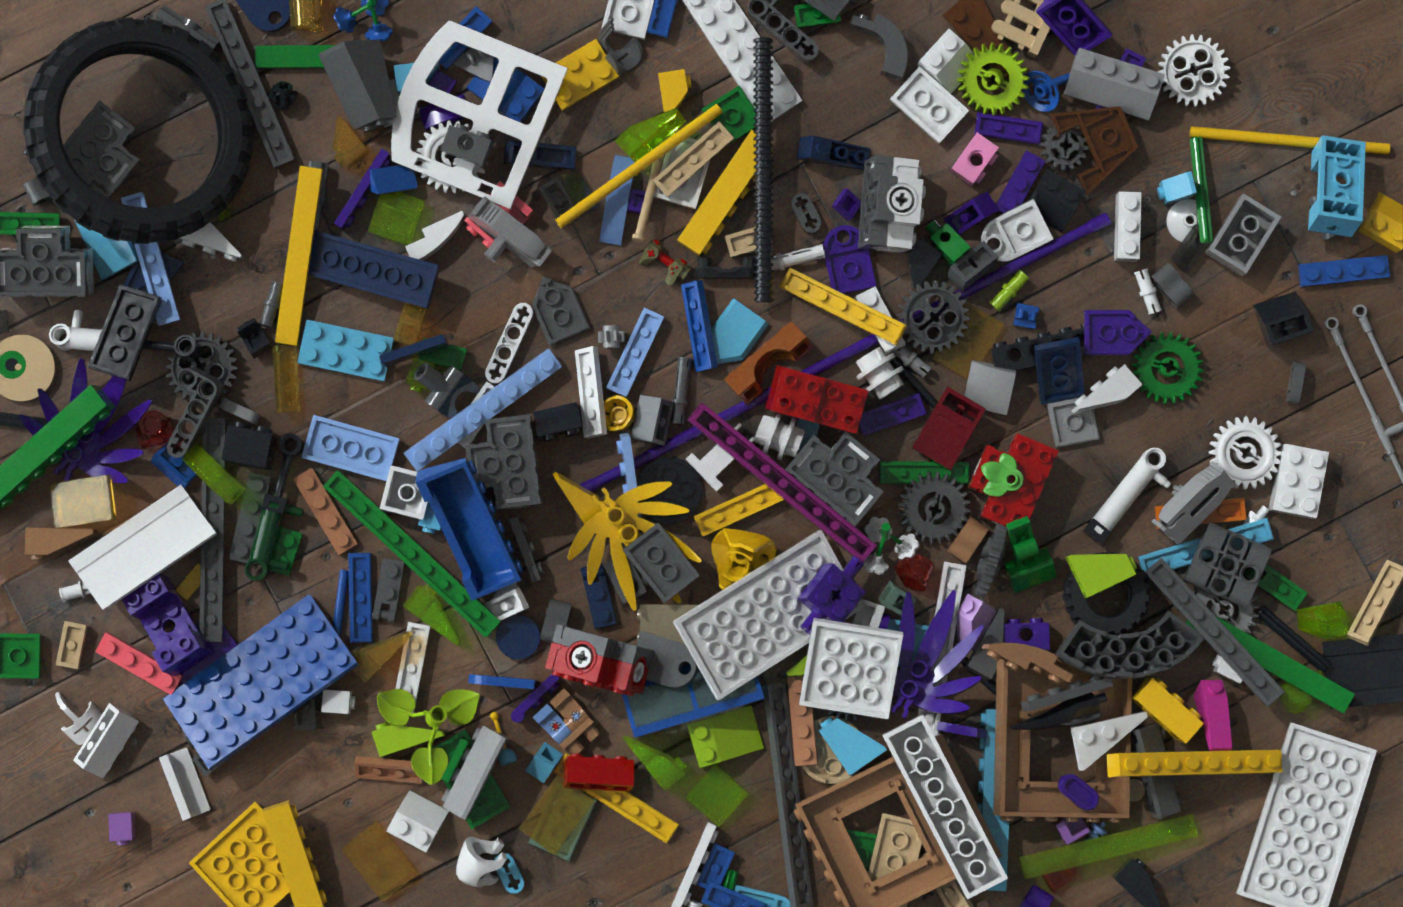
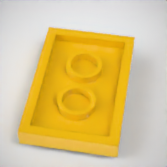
[541,39,619,111]

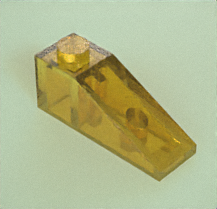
[351,630,415,683]

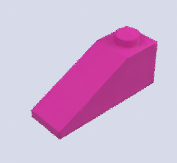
[1193,680,1232,751]

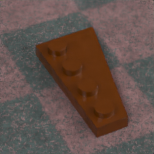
[942,0,1012,79]

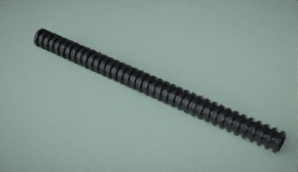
[753,37,774,303]

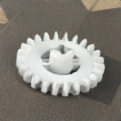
[416,120,488,193]
[1208,416,1282,490]

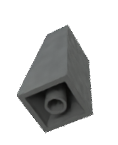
[319,39,397,133]

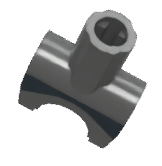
[414,363,481,418]

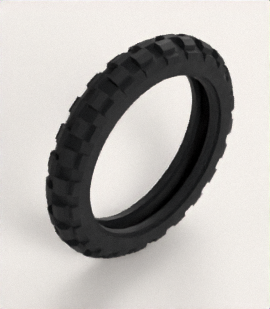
[23,17,254,244]

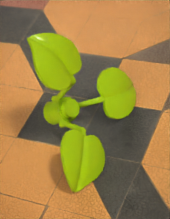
[377,689,480,785]

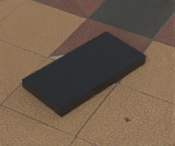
[88,284,162,382]

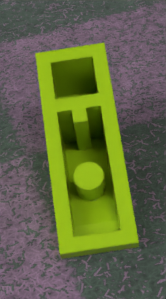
[372,722,445,757]

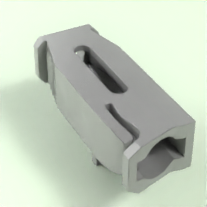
[468,196,553,268]
[1151,461,1236,545]

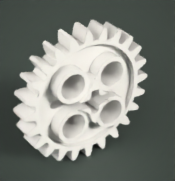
[1158,34,1230,107]

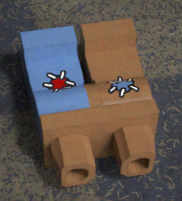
[532,688,600,754]

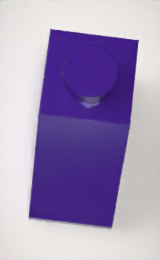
[944,191,999,235]

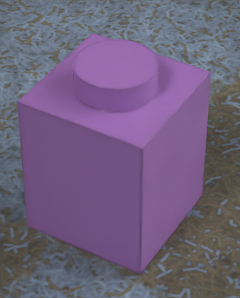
[108,812,136,845]

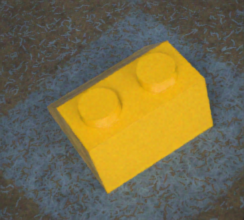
[1358,192,1403,253]

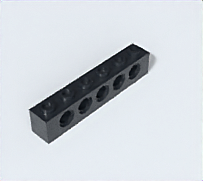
[989,324,1088,372]

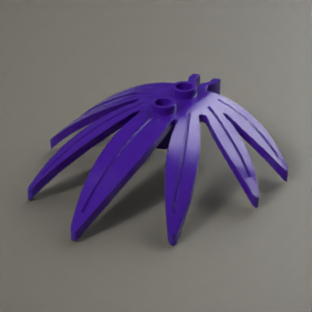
[19,358,152,483]
[869,590,984,720]

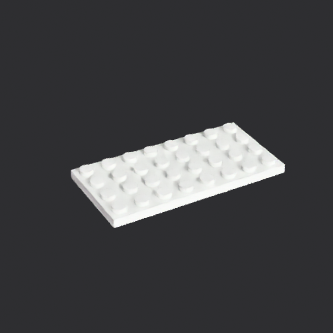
[672,530,864,700]
[1236,722,1377,907]

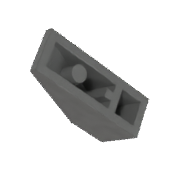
[964,608,1004,681]

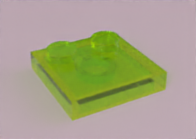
[685,763,749,827]

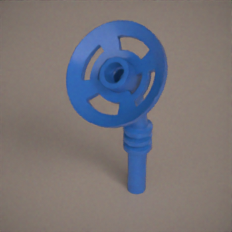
[1022,71,1070,112]

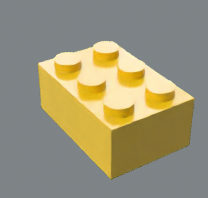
[1132,678,1204,744]

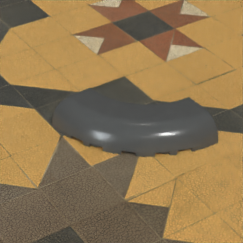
[1055,611,1204,679]

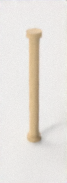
[632,139,665,243]

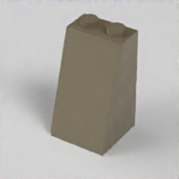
[637,604,698,644]

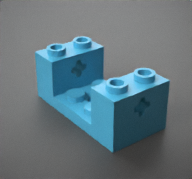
[1308,135,1366,237]

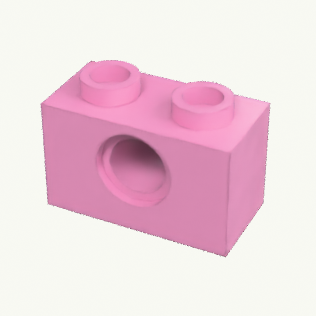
[950,132,999,187]

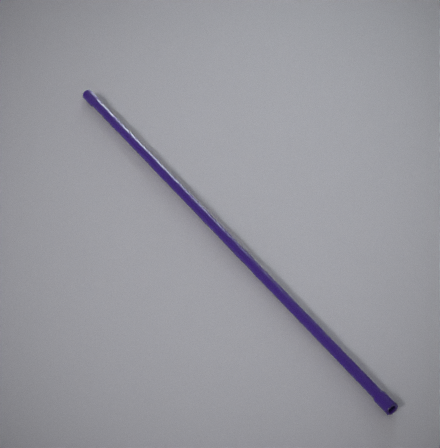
[579,213,1111,492]

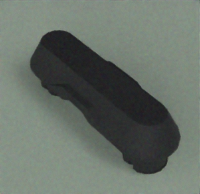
[695,257,756,279]

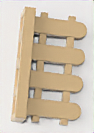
[991,0,1050,58]

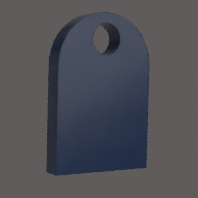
[236,0,292,32]

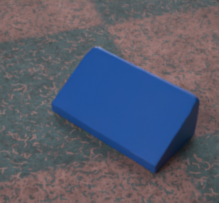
[370,165,417,194]
[151,442,201,490]

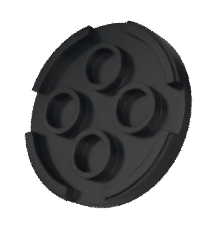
[637,457,703,524]

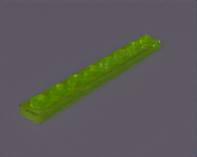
[1019,814,1198,879]

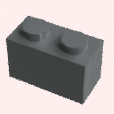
[631,395,674,446]

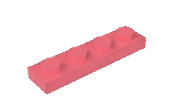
[95,632,184,695]

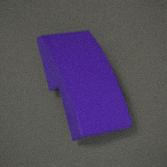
[419,94,466,131]

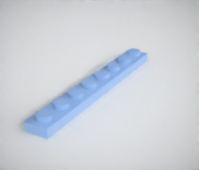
[404,348,562,471]

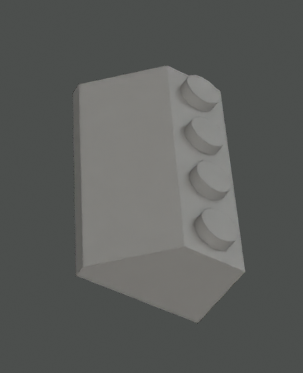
[1063,48,1165,121]
[441,725,508,820]

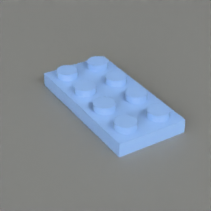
[301,415,400,481]

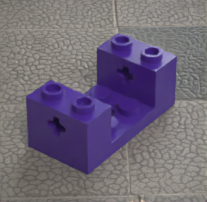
[121,573,212,677]

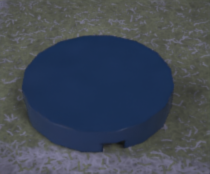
[496,615,540,659]

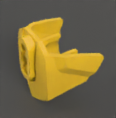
[711,528,777,590]

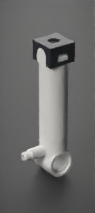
[1082,448,1171,545]

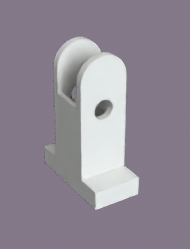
[686,423,754,492]

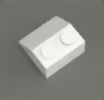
[917,29,975,94]
[380,465,428,520]
[386,790,449,852]

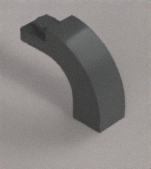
[849,14,908,81]

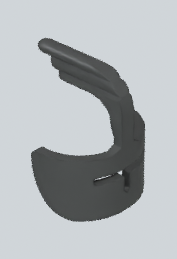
[599,18,643,76]

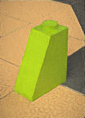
[1065,554,1137,598]

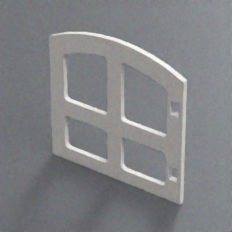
[391,20,568,209]

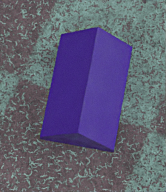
[1036,0,1113,55]

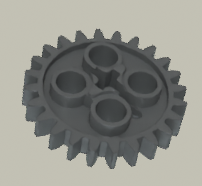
[897,280,970,353]
[165,331,239,404]
[975,524,1007,596]

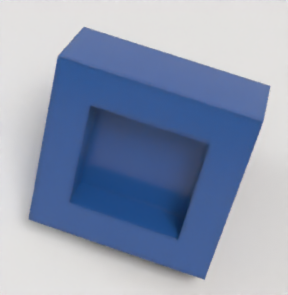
[1013,303,1039,330]

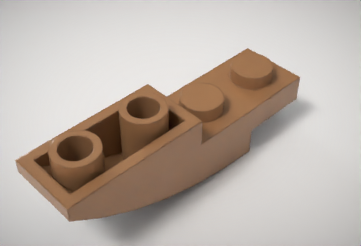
[982,643,1073,685]

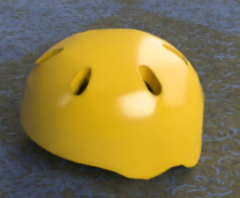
[604,395,635,431]

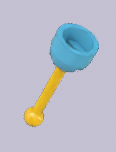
[490,712,517,766]

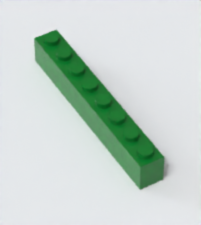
[0,385,115,509]

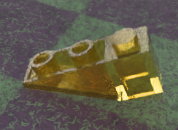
[393,285,436,346]

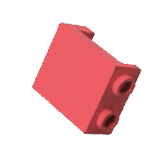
[464,181,534,248]

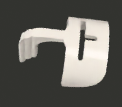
[55,692,103,745]

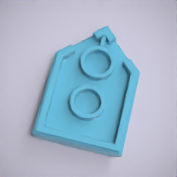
[711,298,769,365]

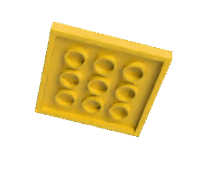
[189,801,316,907]

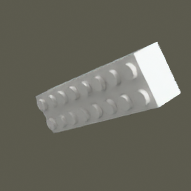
[883,714,1008,899]

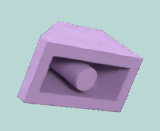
[956,594,997,650]

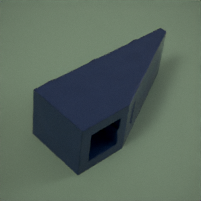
[797,135,870,170]

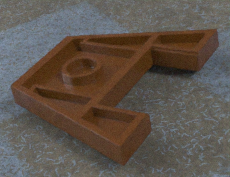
[1049,106,1138,195]

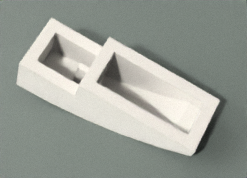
[405,211,466,260]

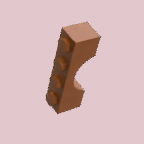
[724,321,814,406]

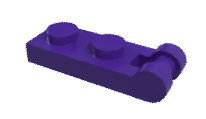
[511,674,560,723]

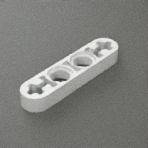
[485,303,533,384]

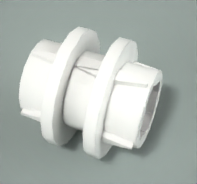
[856,347,904,400]
[753,413,805,460]

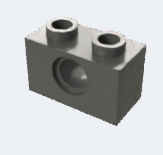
[440,123,495,168]

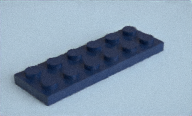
[308,231,441,309]

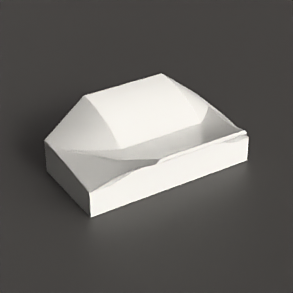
[485,583,529,620]

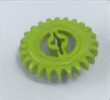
[957,42,1030,116]

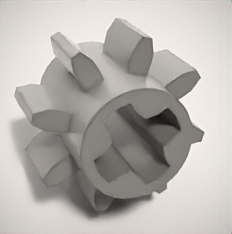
[598,325,625,349]

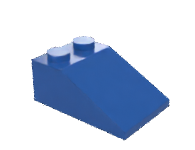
[466,57,544,123]

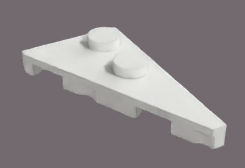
[1070,711,1148,771]

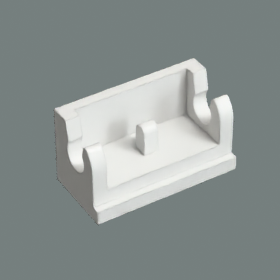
[853,599,885,628]

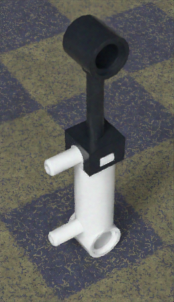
[49,310,202,362]

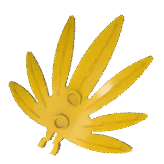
[567,481,701,611]

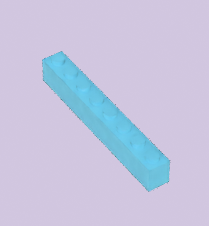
[977,709,1009,891]

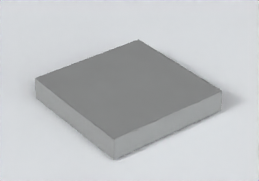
[1047,398,1100,448]

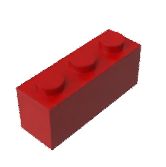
[563,753,634,792]

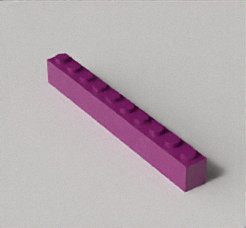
[687,403,877,562]

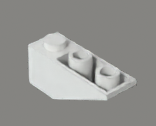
[179,222,244,262]
[1072,364,1142,413]

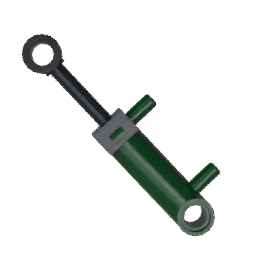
[245,433,304,582]

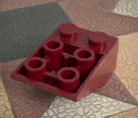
[912,386,986,471]

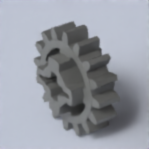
[1039,126,1089,171]

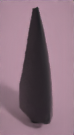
[1011,692,1107,730]

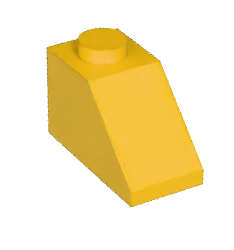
[658,69,692,120]

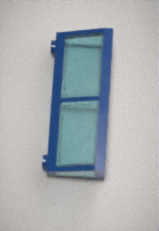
[622,664,764,738]

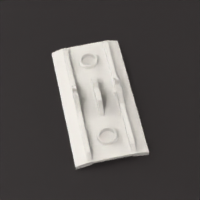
[69,485,217,611]

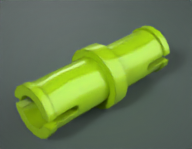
[989,270,1030,312]

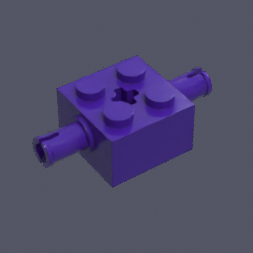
[797,556,866,635]

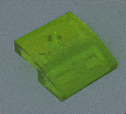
[368,191,425,245]

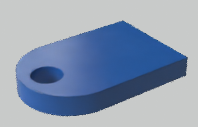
[468,674,537,689]

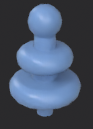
[1083,821,1107,846]

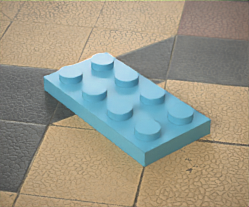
[297,320,394,382]

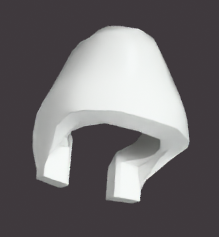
[456,837,507,887]

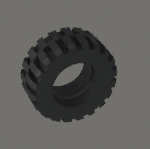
[1063,552,1151,635]

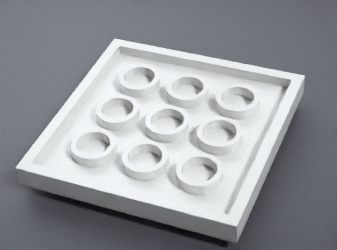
[799,618,903,719]

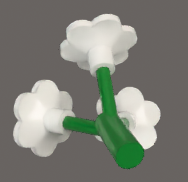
[863,517,919,575]

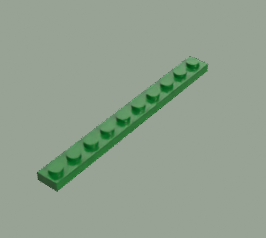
[323,470,502,638]

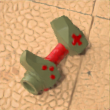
[639,240,691,285]

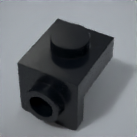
[236,318,273,358]

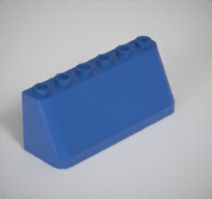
[415,458,523,601]

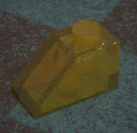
[333,115,369,169]

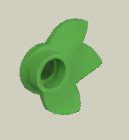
[981,453,1024,497]

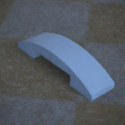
[599,155,637,246]

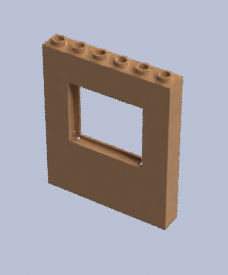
[993,658,1132,822]
[794,733,1002,907]

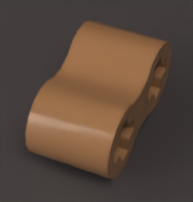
[947,516,989,564]

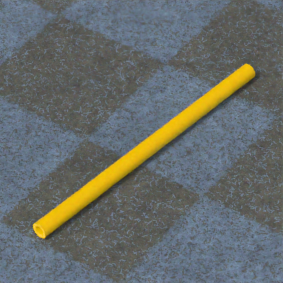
[555,104,723,229]
[1189,126,1390,155]

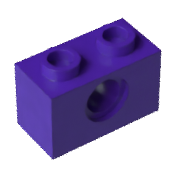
[1003,618,1050,650]

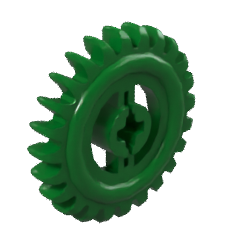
[1131,331,1205,405]

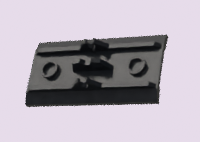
[1322,634,1403,709]

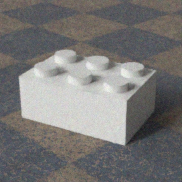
[1268,444,1329,519]

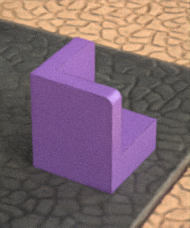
[1054,817,1090,845]

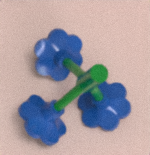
[333,0,393,41]

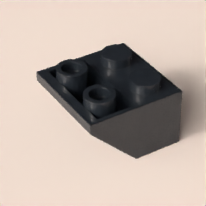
[1253,291,1314,347]
[533,402,583,442]

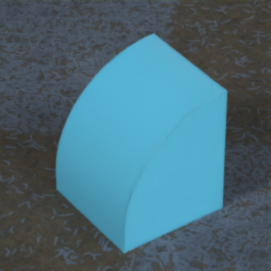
[525,742,563,783]

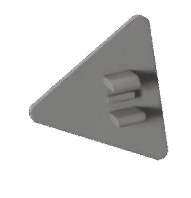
[453,48,494,82]

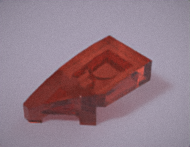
[1040,850,1080,892]

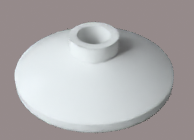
[1166,199,1200,243]

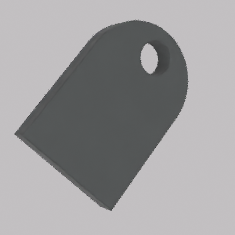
[636,631,699,688]

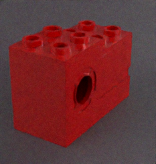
[765,365,868,434]

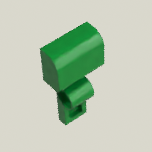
[1004,516,1057,594]

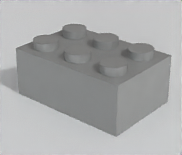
[1205,193,1281,276]

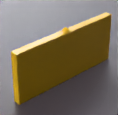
[176,563,201,600]

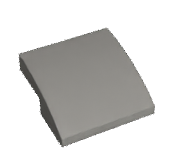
[964,360,1016,415]

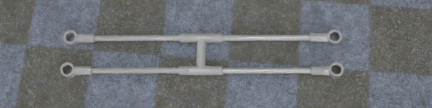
[1324,304,1403,483]

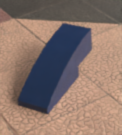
[503,140,576,169]

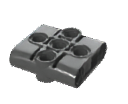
[1184,522,1272,608]

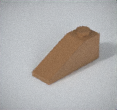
[25,527,97,560]

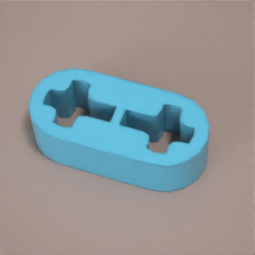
[494,852,525,894]

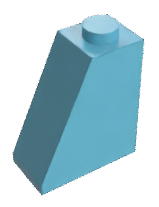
[818,717,887,775]

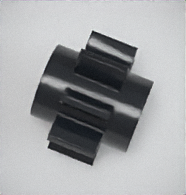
[268,81,297,109]

